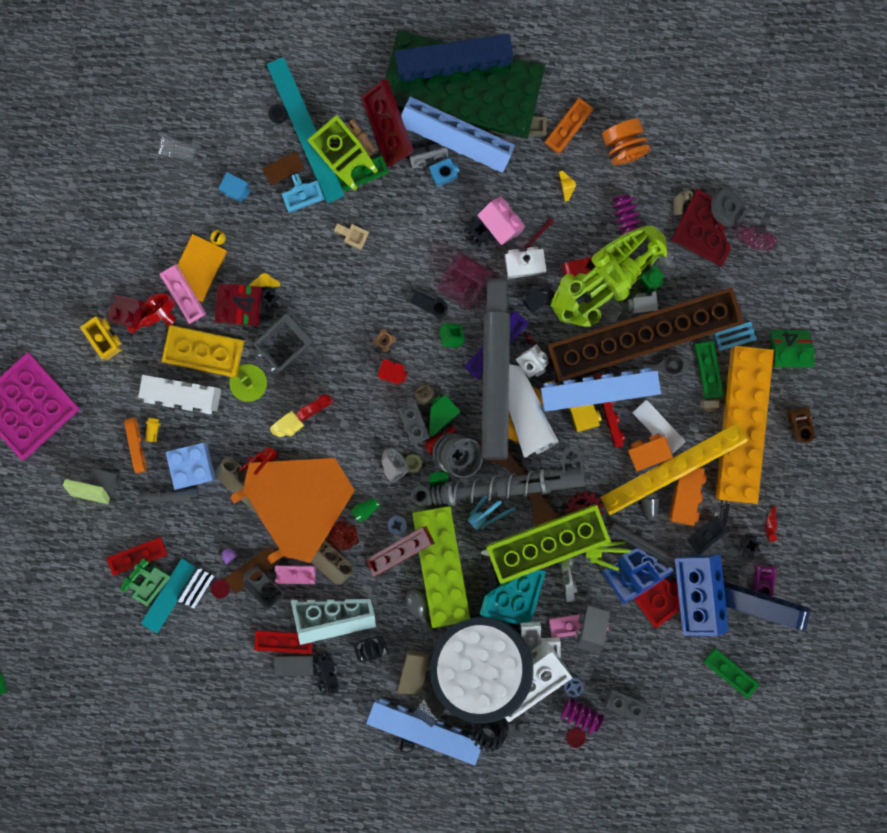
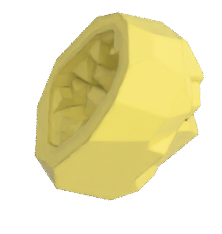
[270,410,305,437]

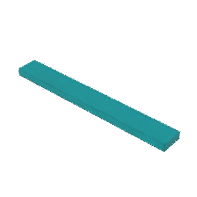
[266,57,345,204]

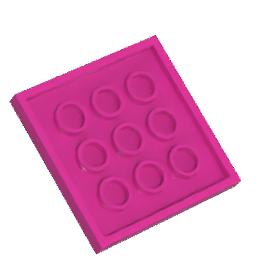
[0,352,81,461]

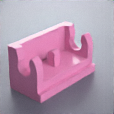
[275,564,316,584]

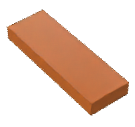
[544,98,594,155]

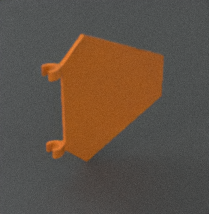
[230,458,355,564]

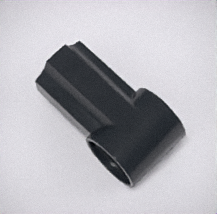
[410,288,449,319]

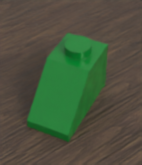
[429,395,460,437]

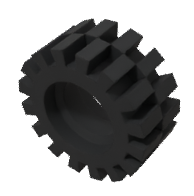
[470,720,508,752]

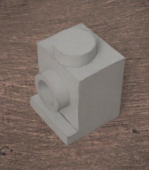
[628,292,658,315]

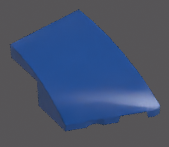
[601,547,674,604]

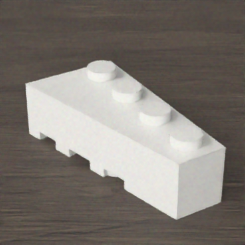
[138,375,221,414]

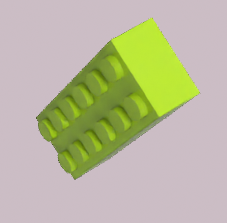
[486,504,611,584]
[412,506,470,628]

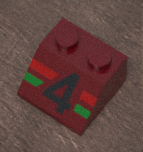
[215,284,262,326]

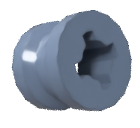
[388,515,407,535]
[563,675,583,697]

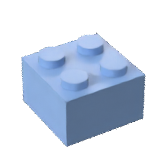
[166,443,216,490]

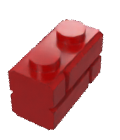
[378,359,408,386]

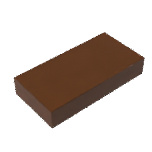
[262,151,305,186]

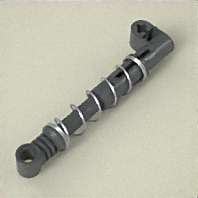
[411,447,586,509]

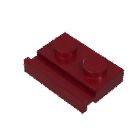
[107,294,145,329]

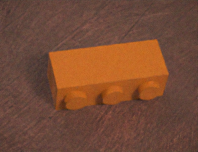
[668,468,707,526]

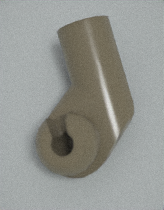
[673,190,693,216]

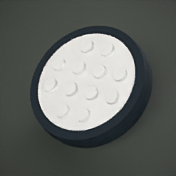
[430,617,534,723]

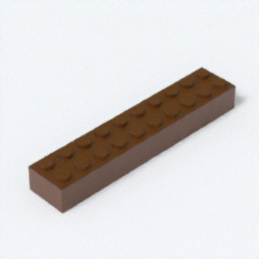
[546,287,744,383]

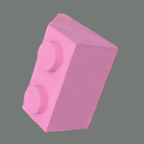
[478,196,525,245]

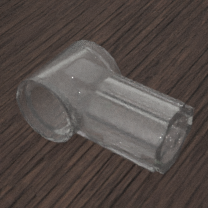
[157,136,197,162]

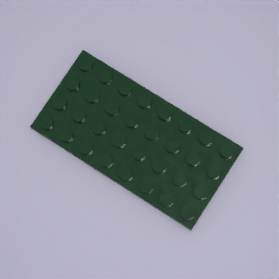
[385,31,545,139]

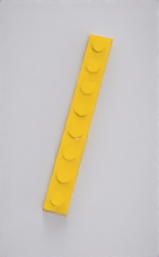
[601,423,748,515]

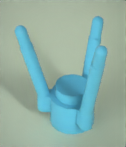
[467,496,516,530]

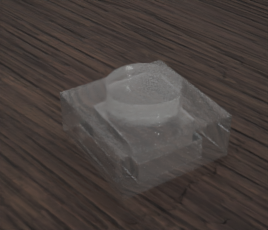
[599,298,625,324]

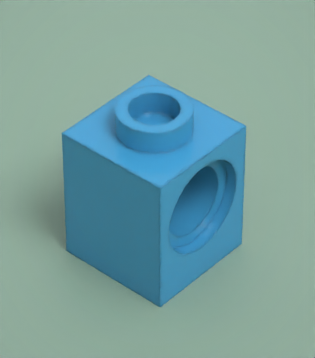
[429,158,459,188]
[218,172,250,202]

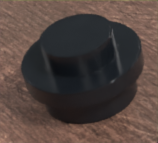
[268,104,288,124]

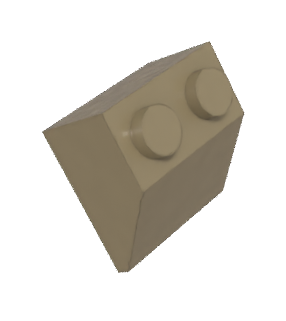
[397,649,431,695]

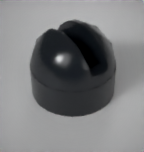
[400,738,415,753]

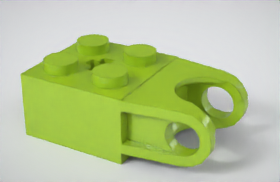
[307,115,378,191]

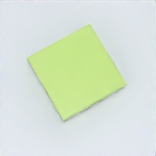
[63,479,110,504]

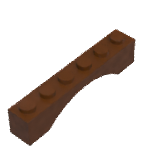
[478,440,562,526]

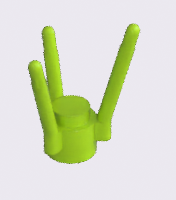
[586,541,631,571]

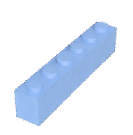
[401,97,515,173]
[540,368,661,412]
[366,698,481,765]

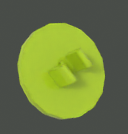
[229,364,267,402]

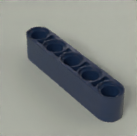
[724,582,811,630]

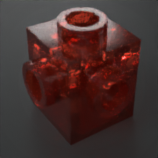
[328,521,359,551]

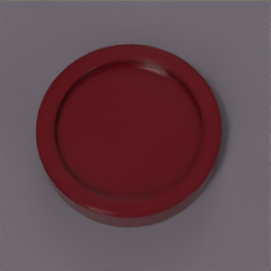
[211,579,230,599]
[566,728,586,748]

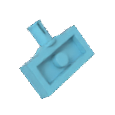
[282,174,325,213]

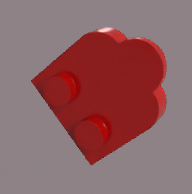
[295,394,335,422]
[633,579,680,629]

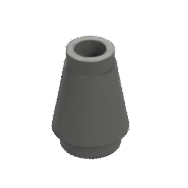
[640,491,659,520]

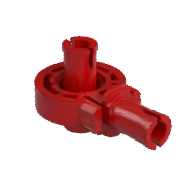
[126,293,176,334]

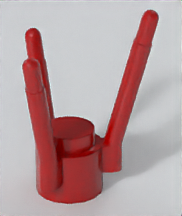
[240,447,278,475]

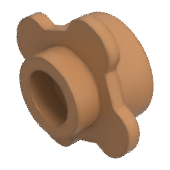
[373,329,396,352]

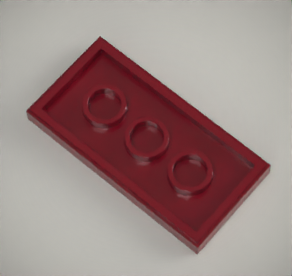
[361,79,414,167]

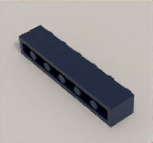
[395,34,514,81]

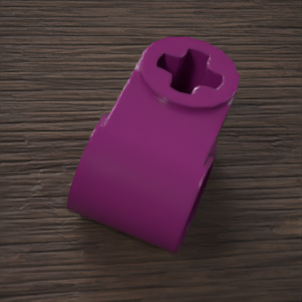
[752,563,777,596]

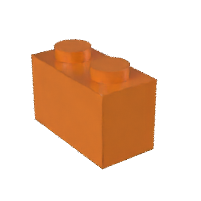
[628,433,673,471]

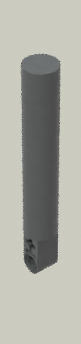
[481,278,510,460]

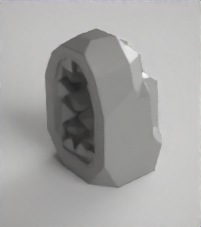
[382,447,408,482]

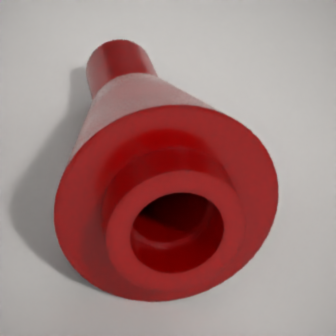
[424,426,457,455]

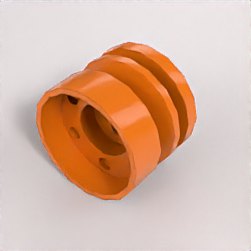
[602,118,651,166]

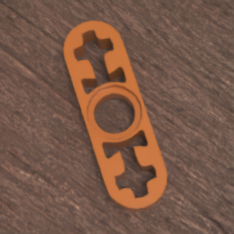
[125,417,147,474]

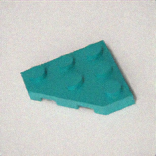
[480,570,546,625]

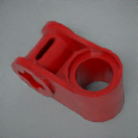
[561,257,595,276]

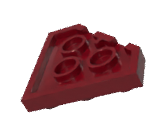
[670,189,731,267]

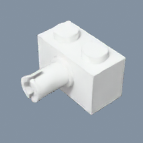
[504,247,546,279]

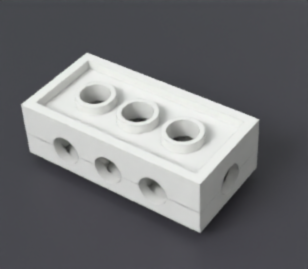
[505,640,572,722]

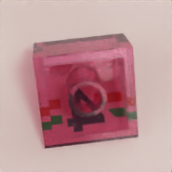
[437,252,492,310]

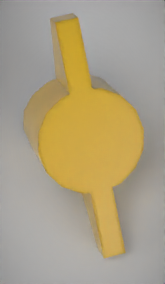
[559,171,576,202]
[249,273,280,288]

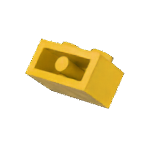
[80,316,123,361]

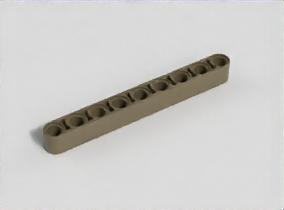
[215,458,353,584]

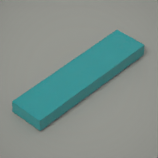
[141,558,196,634]

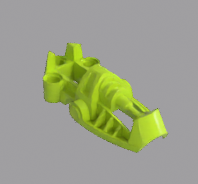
[551,225,667,327]

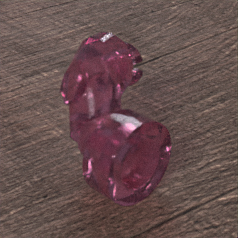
[736,226,777,251]

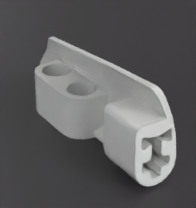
[509,364,559,458]

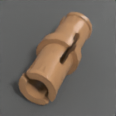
[346,119,378,157]

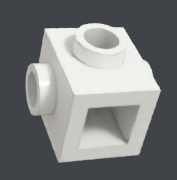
[516,344,549,378]

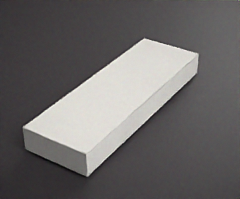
[632,400,686,453]

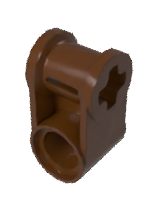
[787,405,815,444]

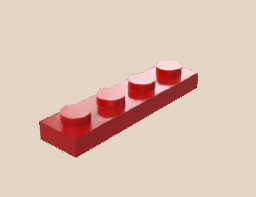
[593,372,625,448]

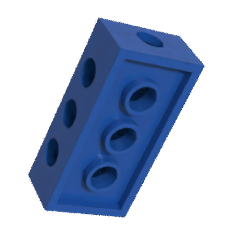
[675,554,729,636]

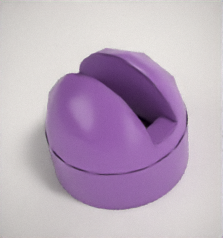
[222,548,239,565]

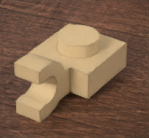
[334,223,369,250]

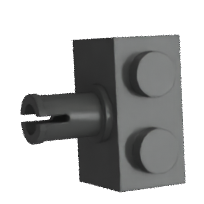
[575,606,610,655]

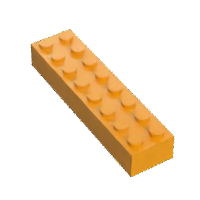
[715,346,774,504]

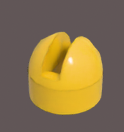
[210,230,226,246]

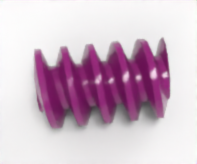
[611,194,641,237]
[561,697,604,735]

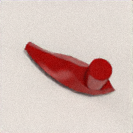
[765,506,777,543]

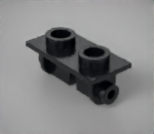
[313,654,339,696]

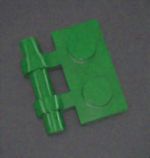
[120,558,170,606]

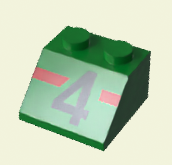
[770,330,814,368]

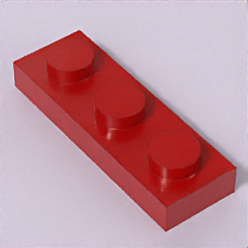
[106,537,168,576]
[254,630,313,654]

